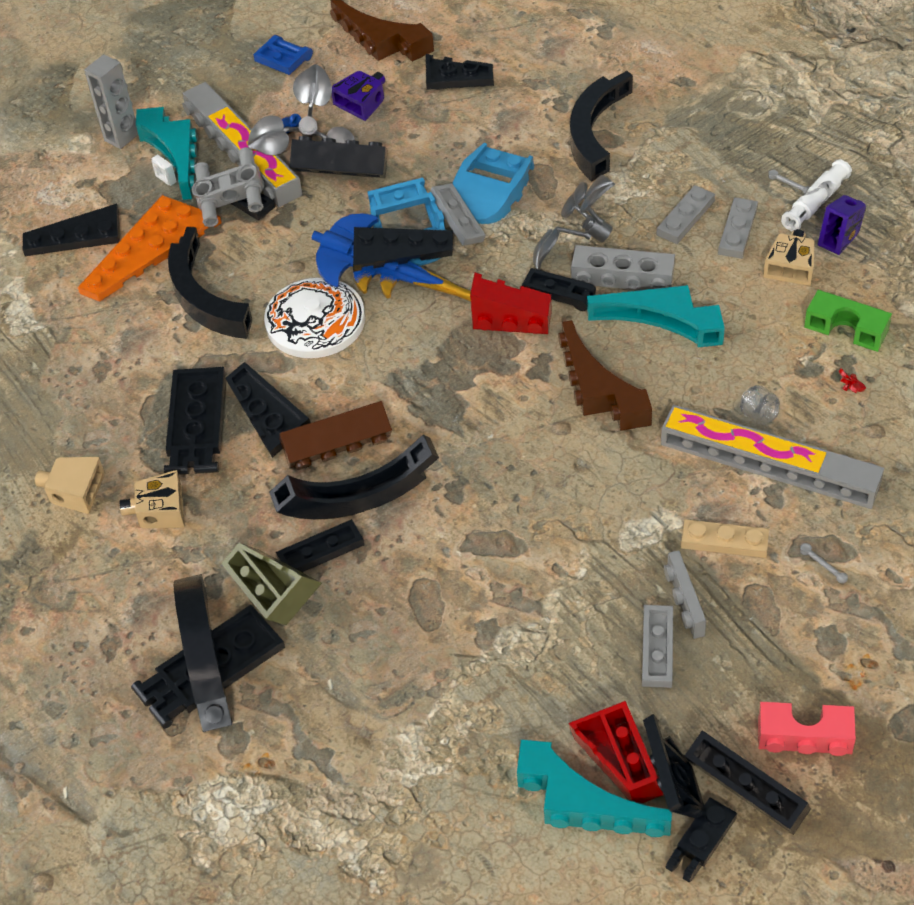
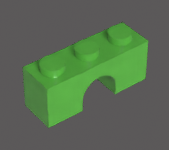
[804,290,892,352]

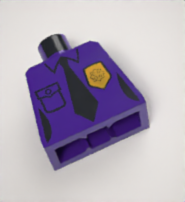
[332,71,386,121]
[818,195,866,255]

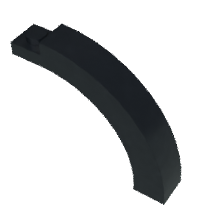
[570,71,633,182]
[168,227,253,339]
[269,434,439,520]
[173,574,232,732]

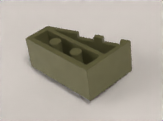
[221,543,322,625]

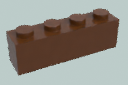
[279,401,392,470]

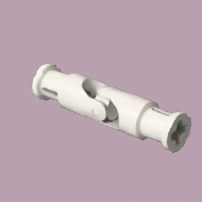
[781,159,852,231]

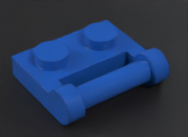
[253,35,313,75]

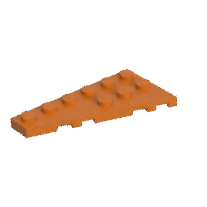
[78,195,222,302]

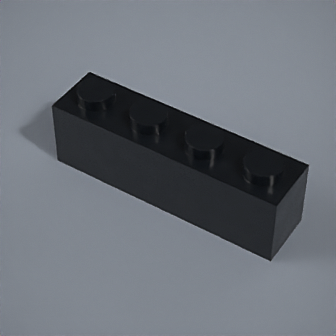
[290,136,388,178]
[684,730,811,835]

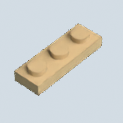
[681,519,769,558]

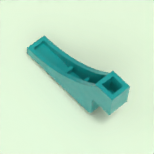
[136,107,198,200]
[587,285,725,348]
[517,740,672,837]

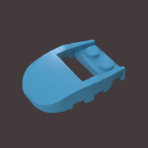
[452,143,534,224]
[367,178,445,266]

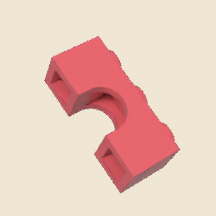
[758,702,856,756]

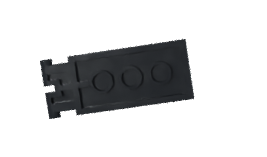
[164,367,226,475]
[131,605,285,729]

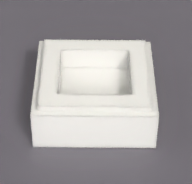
[151,154,177,186]

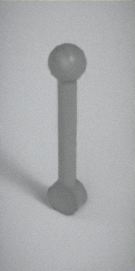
[768,170,810,194]
[800,543,848,583]

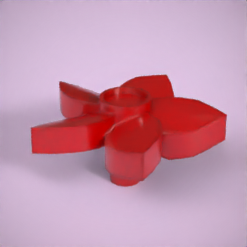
[838,368,866,393]

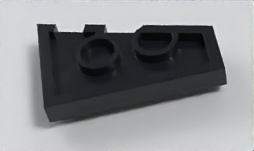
[426,54,494,90]

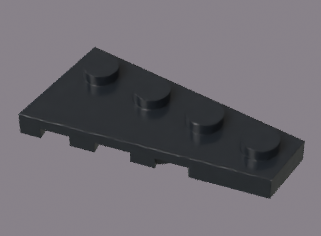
[22,203,120,256]
[353,227,453,272]
[225,362,311,458]

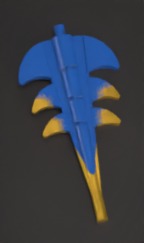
[311,213,471,302]

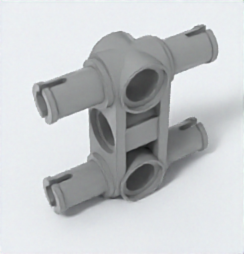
[192,147,265,227]

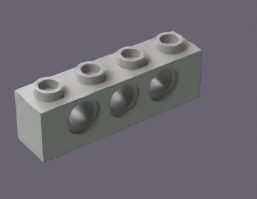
[84,54,138,149]
[571,245,675,290]

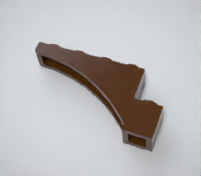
[330,0,434,62]
[558,320,652,431]

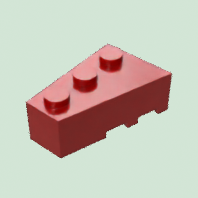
[470,272,552,334]
[568,701,664,804]

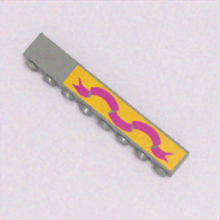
[182,82,302,208]
[661,405,884,509]

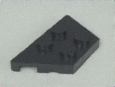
[643,714,707,819]

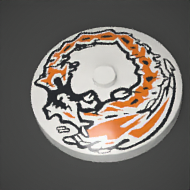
[264,278,365,358]

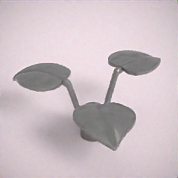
[248,64,355,155]
[533,175,615,270]

